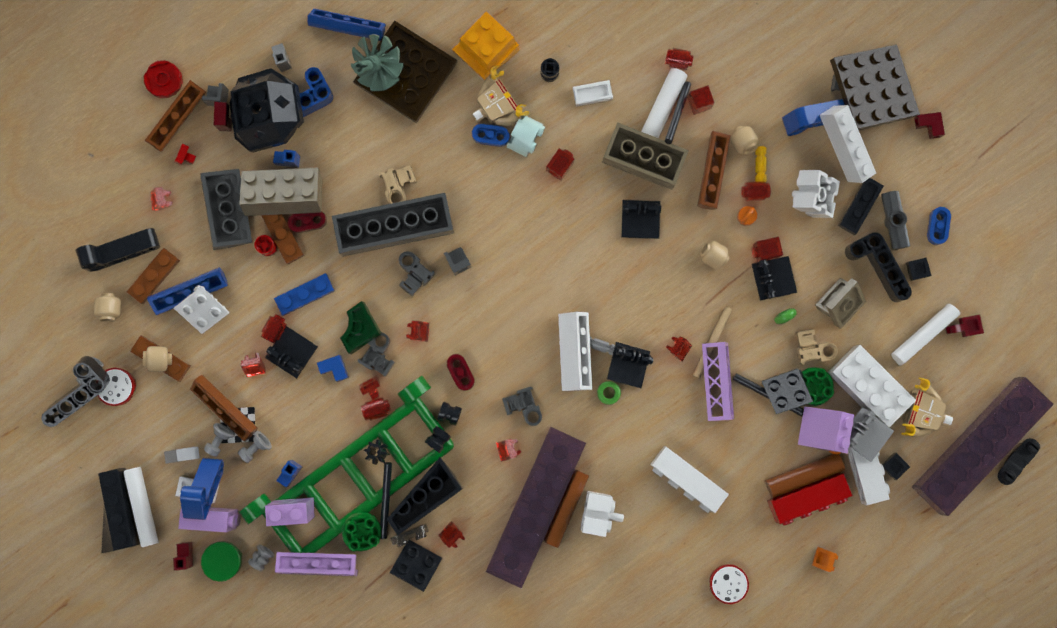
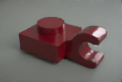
[945,315,984,337]

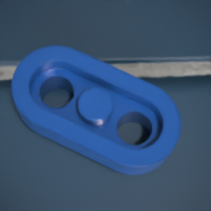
[472,124,510,147]
[927,207,951,245]

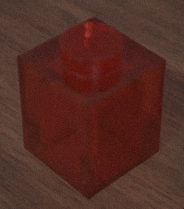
[687,86,715,115]
[546,148,575,181]
[751,236,783,263]

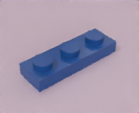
[274,273,335,316]

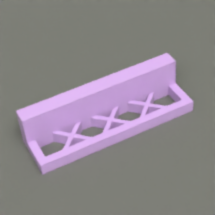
[702,342,734,421]
[275,552,358,576]

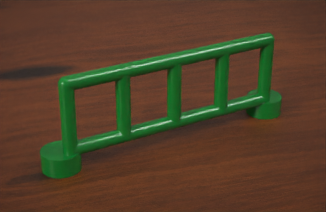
[239,376,454,553]

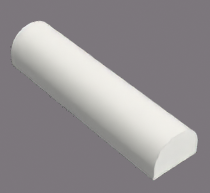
[641,68,687,138]
[891,304,961,366]
[123,467,159,547]

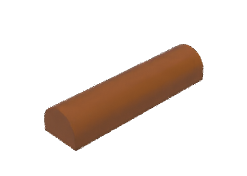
[145,80,206,152]
[697,131,731,210]
[190,375,258,442]
[765,454,845,499]
[544,469,589,548]

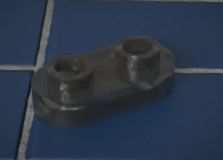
[390,523,429,547]

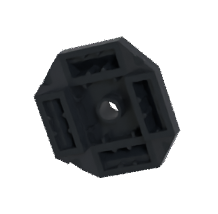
[229,68,304,153]

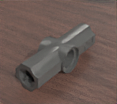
[881,191,910,250]

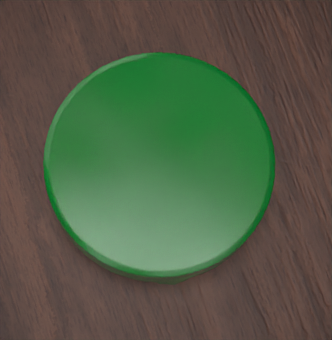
[802,367,834,406]
[342,512,381,551]
[201,541,242,582]

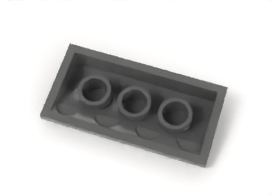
[200,169,252,250]

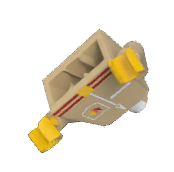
[472,66,529,126]
[901,377,953,437]

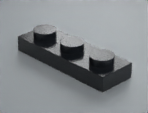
[838,178,884,235]

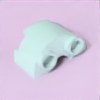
[507,116,545,157]

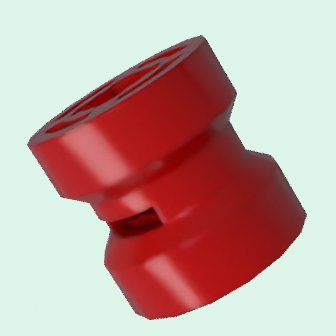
[254,235,277,256]

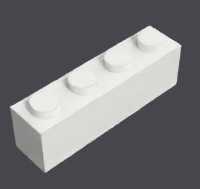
[820,105,876,183]
[558,312,592,391]
[650,446,729,513]
[848,446,890,505]

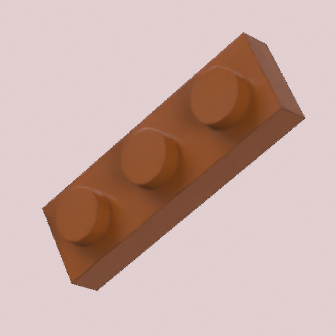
[261,214,305,264]
[127,248,180,305]
[130,335,191,382]

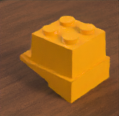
[452,11,520,80]

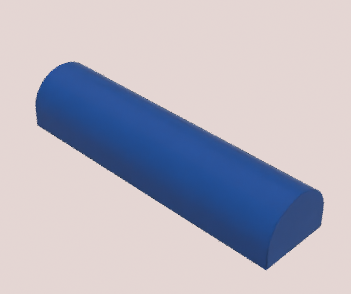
[307,9,386,41]
[147,267,228,315]

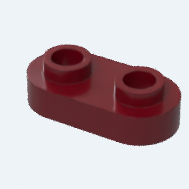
[288,211,327,233]
[447,354,475,391]

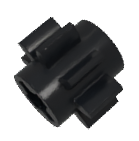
[364,440,390,465]

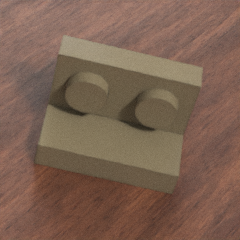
[815,278,866,329]

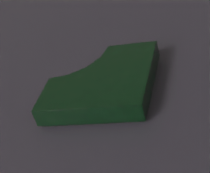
[340,301,382,355]

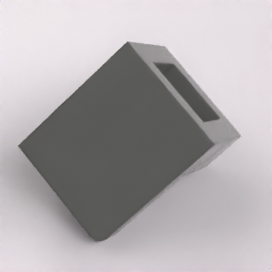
[202,83,229,106]
[444,247,472,275]

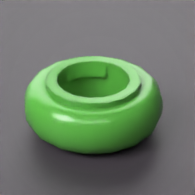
[774,308,797,325]
[597,381,621,405]

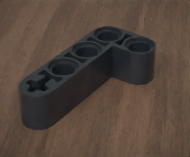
[75,228,160,272]
[845,232,912,302]
[41,356,110,427]

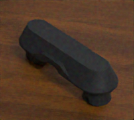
[998,438,1040,485]

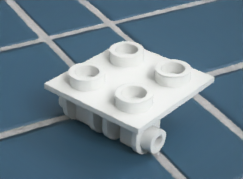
[174,285,229,334]

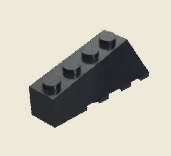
[387,457,464,535]
[98,468,140,553]

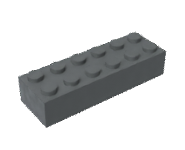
[332,193,454,257]

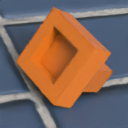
[812,547,839,572]

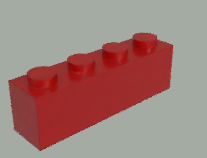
[767,473,853,526]

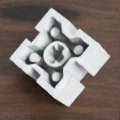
[792,170,840,218]
[580,491,624,537]

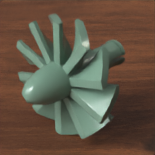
[351,34,403,91]

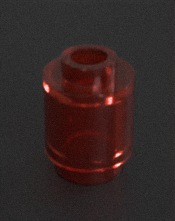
[665,48,694,70]
[741,181,771,201]
[261,314,287,344]
[361,397,391,421]

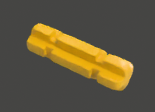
[755,146,767,184]

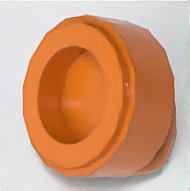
[737,206,757,226]

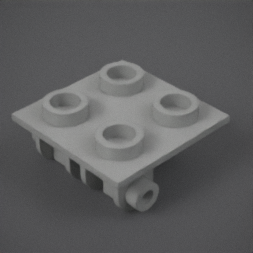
[849,407,894,462]

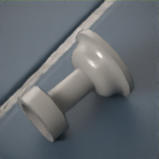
[204,423,235,457]
[238,431,272,463]

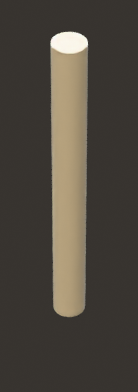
[693,307,732,378]

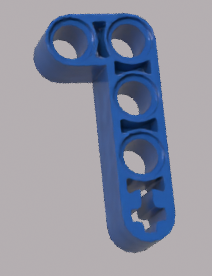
[300,67,333,117]
[782,99,844,136]
[180,458,224,520]

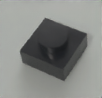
[906,257,932,281]
[882,453,910,480]

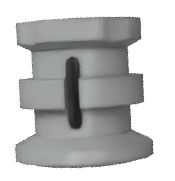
[248,545,275,571]

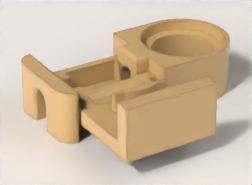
[379,165,417,204]
[795,329,838,365]

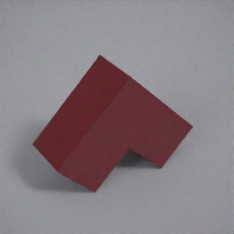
[213,102,232,132]
[914,112,945,139]
[173,542,193,571]

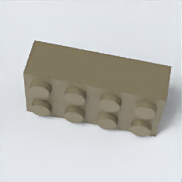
[602,122,689,190]
[239,168,322,216]

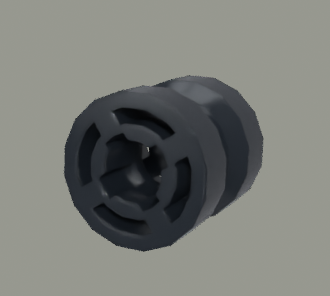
[540,58,559,82]
[437,402,462,426]
[425,426,451,453]

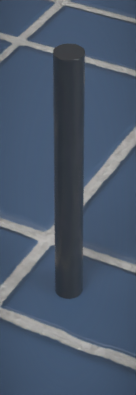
[665,81,691,144]
[733,373,804,416]
[380,462,392,539]

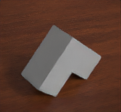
[271,43,292,72]
[164,446,200,464]

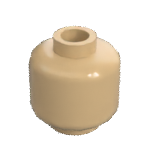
[730,126,759,155]
[700,241,730,269]
[94,293,121,322]
[143,346,172,372]

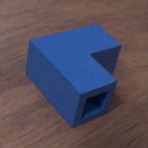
[273,149,300,168]
[317,355,349,382]
[276,460,302,488]

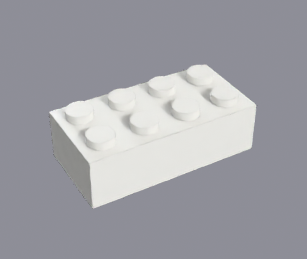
[828,345,916,427]

